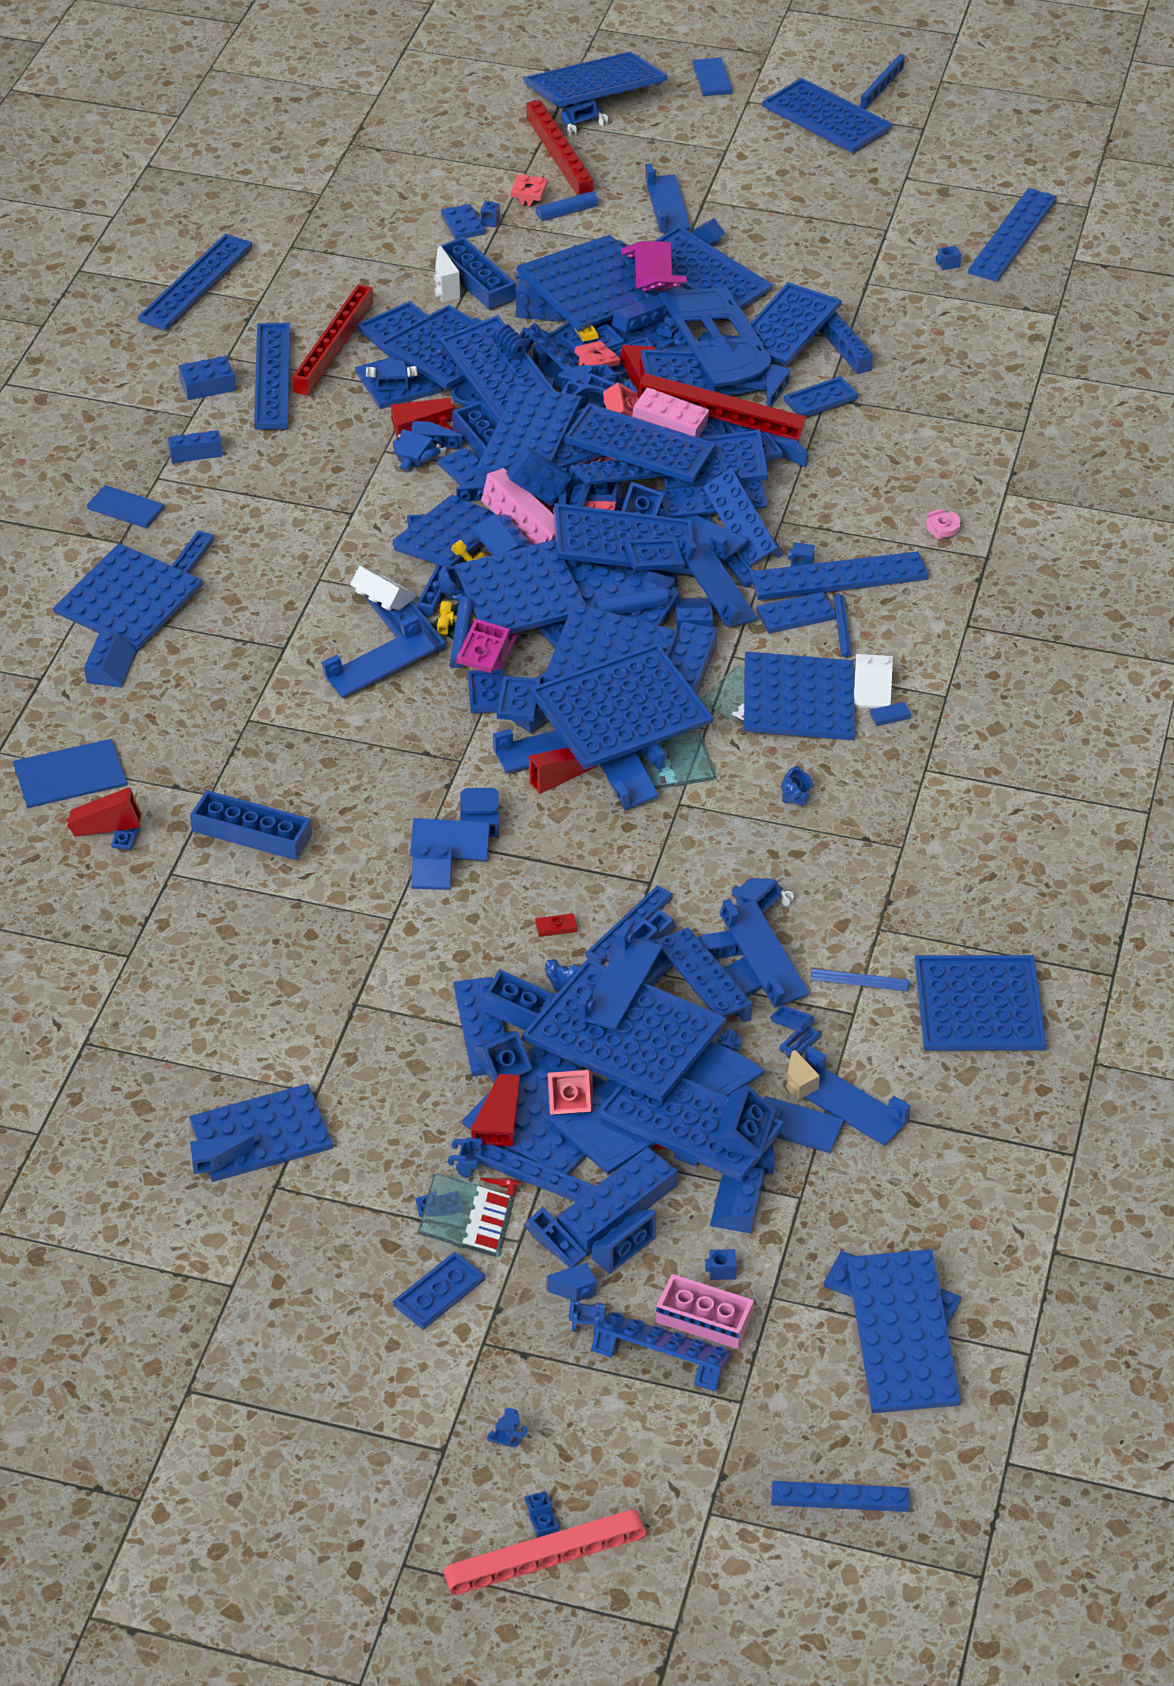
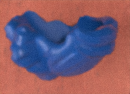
[438,565,466,600]
[781,766,814,806]
[545,959,581,991]

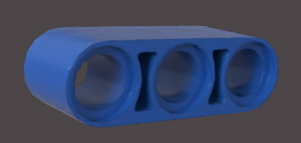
[698,930,743,960]

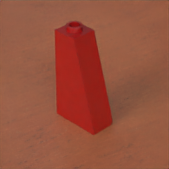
[620,345,655,392]
[391,398,456,438]
[529,747,596,794]
[67,787,142,837]
[471,1074,520,1146]

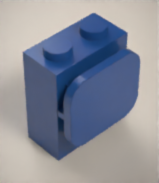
[460,788,499,837]

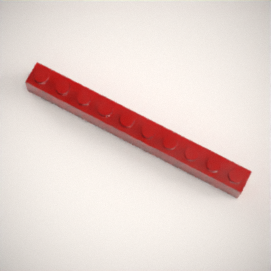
[526,100,594,195]
[292,284,373,396]
[637,373,806,441]

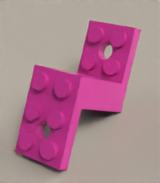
[621,241,686,292]
[456,619,519,673]

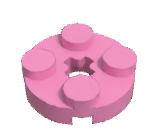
[926,509,961,539]

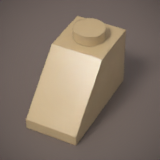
[786,1050,820,1099]

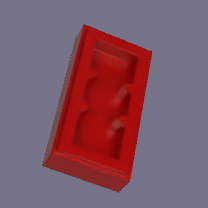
[535,913,577,937]

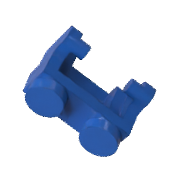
[592,364,622,384]
[448,1138,483,1178]
[569,1300,606,1334]
[487,1408,527,1447]

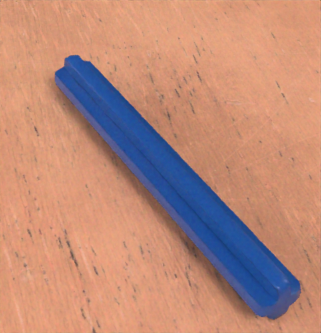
[833,593,852,658]
[811,968,910,991]

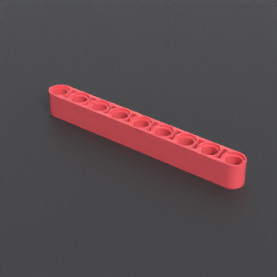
[443,1510,646,1595]

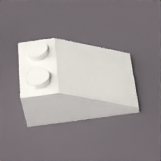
[434,246,460,303]
[854,654,893,708]

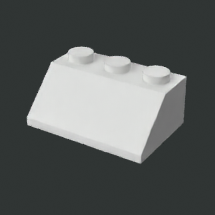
[350,566,417,611]

